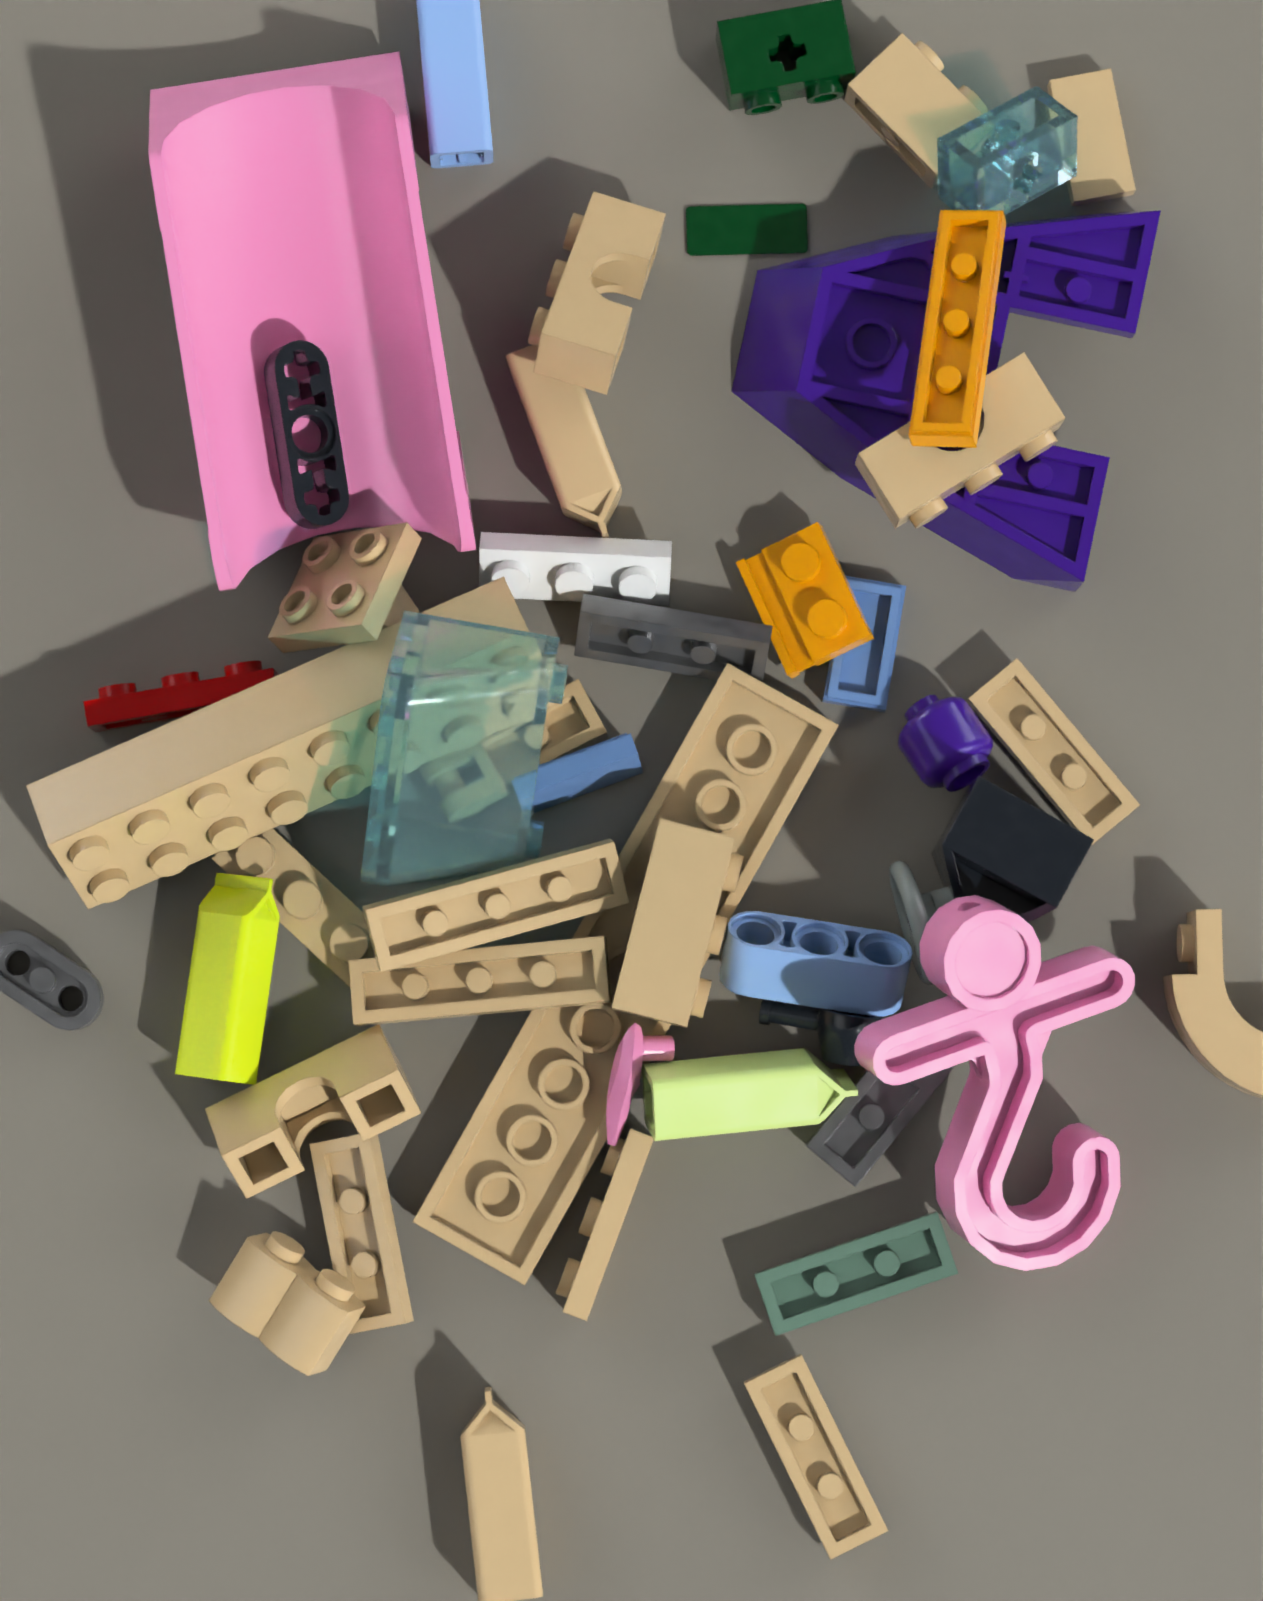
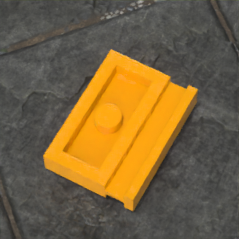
[736,522,874,679]

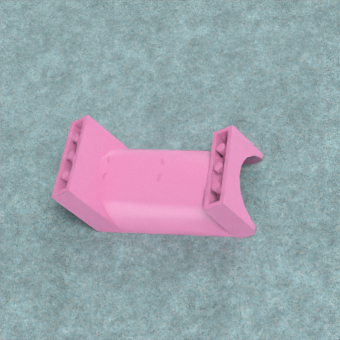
[148,51,476,591]

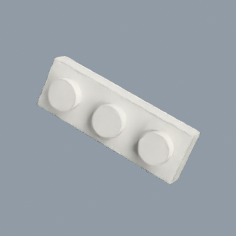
[479,532,672,606]

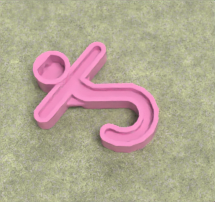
[854,895,1135,1271]

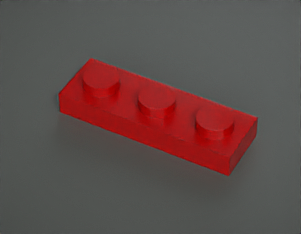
[83,660,279,732]

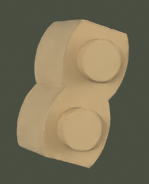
[209,1231,365,1376]

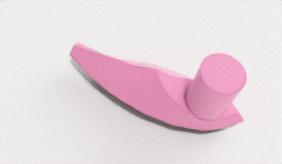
[606,1023,675,1146]

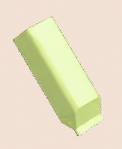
[642,1048,858,1141]

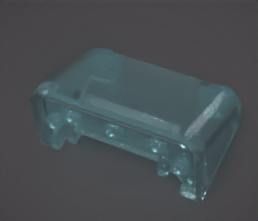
[361,610,568,887]

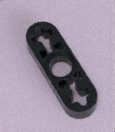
[264,340,349,529]

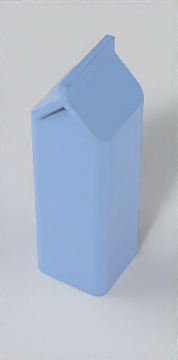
[416,0,493,168]

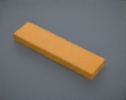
[908,210,1006,448]

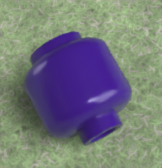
[898,694,993,792]

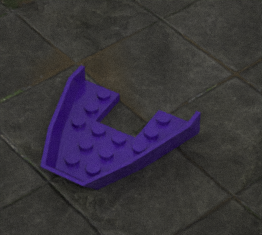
[731,210,1161,592]

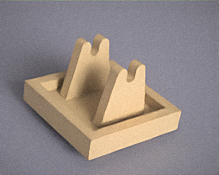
[268,522,422,653]

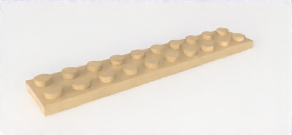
[413,663,839,1285]

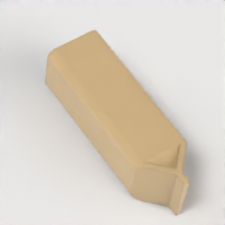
[505,345,622,538]
[460,1387,543,1601]

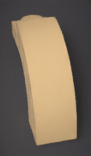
[1163,909,1263,1099]

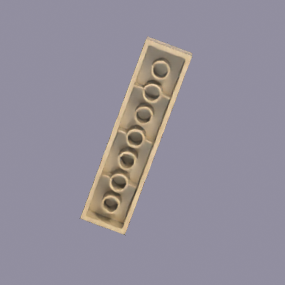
[26,576,557,909]

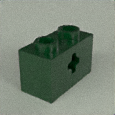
[715,0,856,115]

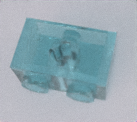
[937,86,1078,215]

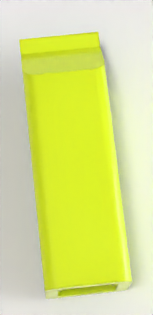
[175,873,280,1085]

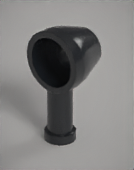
[759,999,882,1066]

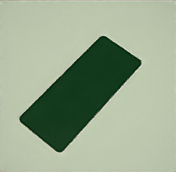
[686,204,808,256]

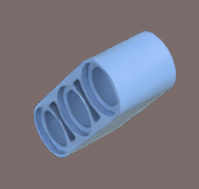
[719,911,913,1017]

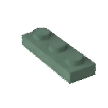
[754,1211,959,1336]

